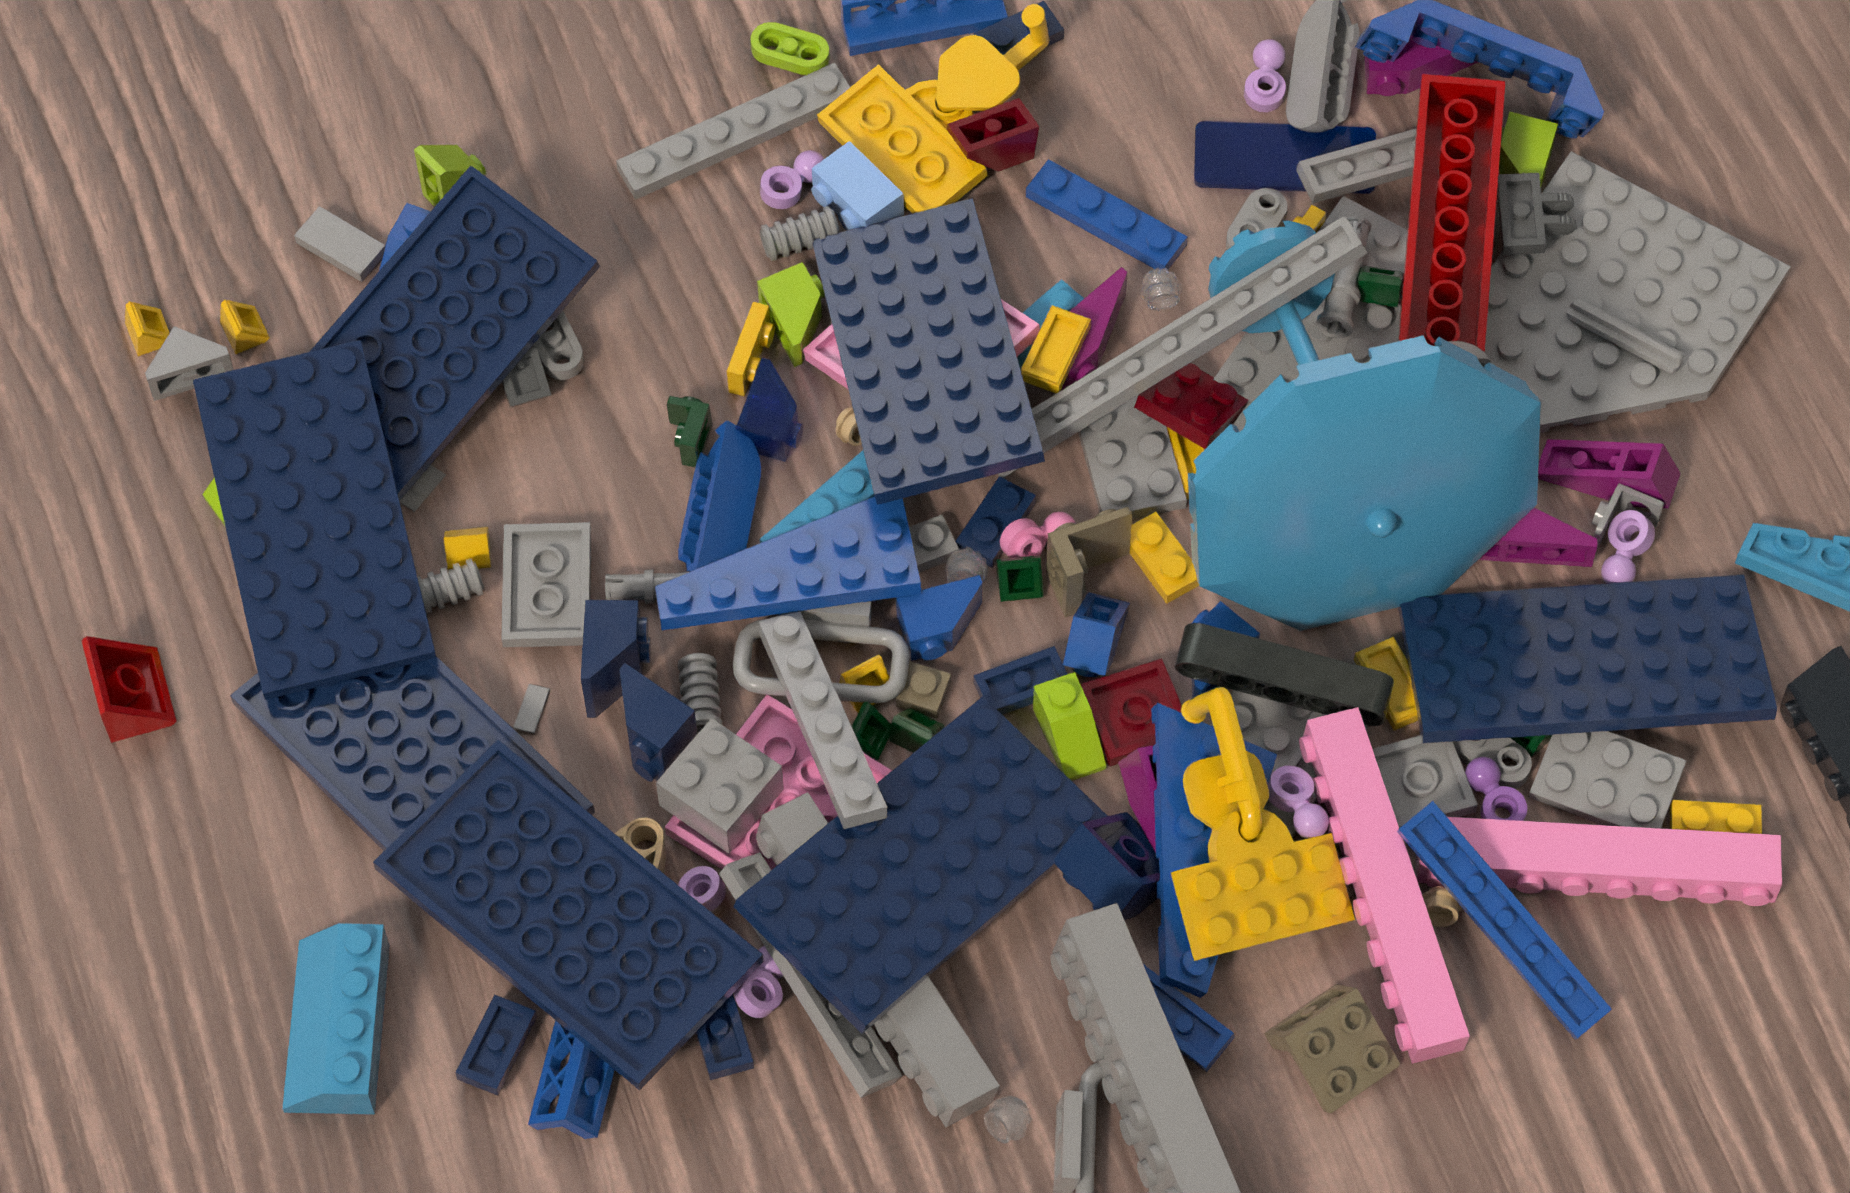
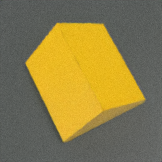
[220,300,270,355]
[125,301,170,356]
[444,527,491,570]
[839,655,890,713]

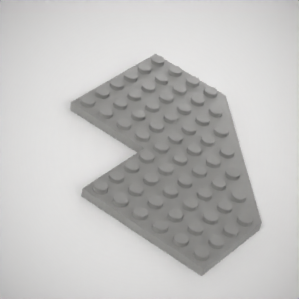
[1213,151,1791,433]

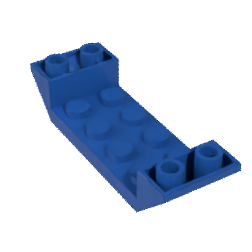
[1355,0,1604,138]

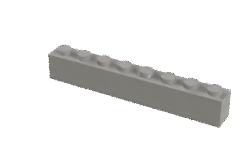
[756,792,1000,1127]

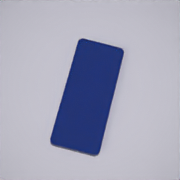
[1194,121,1376,194]

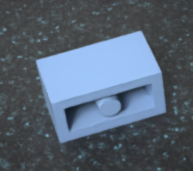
[811,141,904,231]

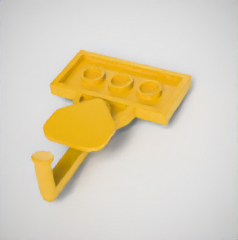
[817,4,1050,214]
[1171,687,1355,961]

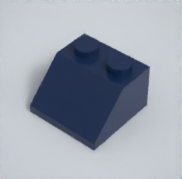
[581,600,651,718]
[619,663,698,782]
[1054,812,1160,920]

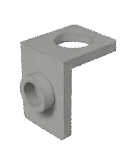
[1592,483,1664,550]

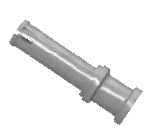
[1315,216,1372,338]

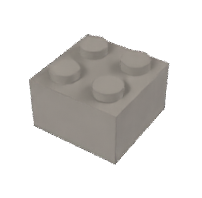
[656,718,784,854]

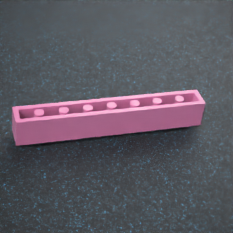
[1299,707,1470,1064]
[1416,817,1782,906]

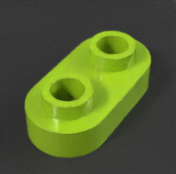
[750,22,830,76]

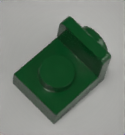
[666,396,712,467]

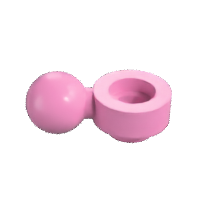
[1000,512,1075,558]

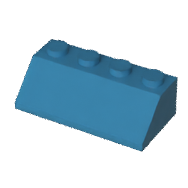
[282,923,390,1115]

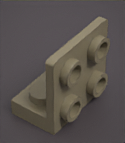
[1046,507,1132,617]
[1264,984,1400,1113]

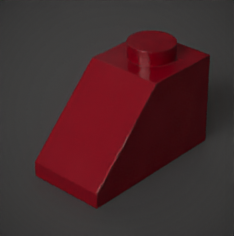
[947,98,1040,172]

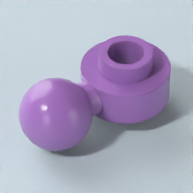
[1465,757,1527,821]

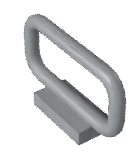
[733,601,910,703]
[1053,1062,1153,1193]

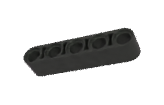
[1175,623,1394,726]

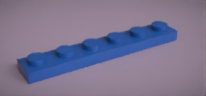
[1397,801,1612,1040]

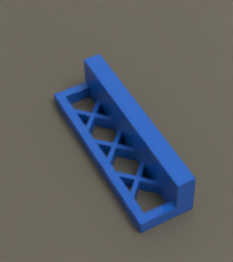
[840,0,1008,56]
[528,1020,614,1139]

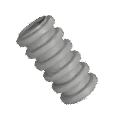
[760,206,840,261]
[417,558,485,614]
[677,653,723,733]

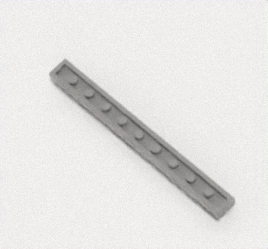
[998,216,1368,478]

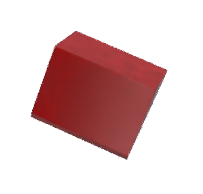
[81,636,177,743]

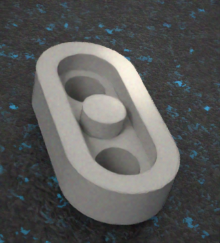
[1226,188,1287,250]
[532,311,584,380]
[1453,738,1532,789]

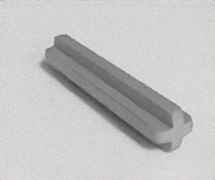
[1566,298,1685,374]

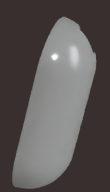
[1286,0,1359,133]

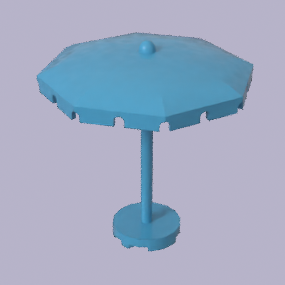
[1188,221,1541,631]

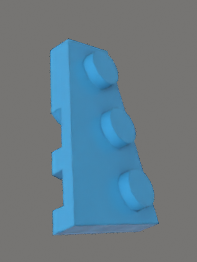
[1735,523,1850,612]

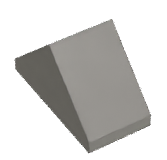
[145,326,233,401]

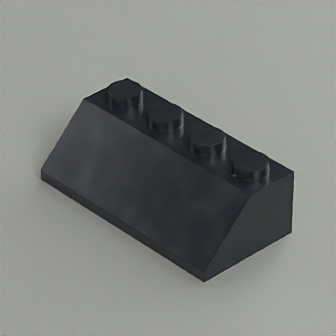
[1780,646,1850,828]

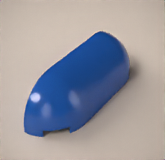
[678,420,761,572]

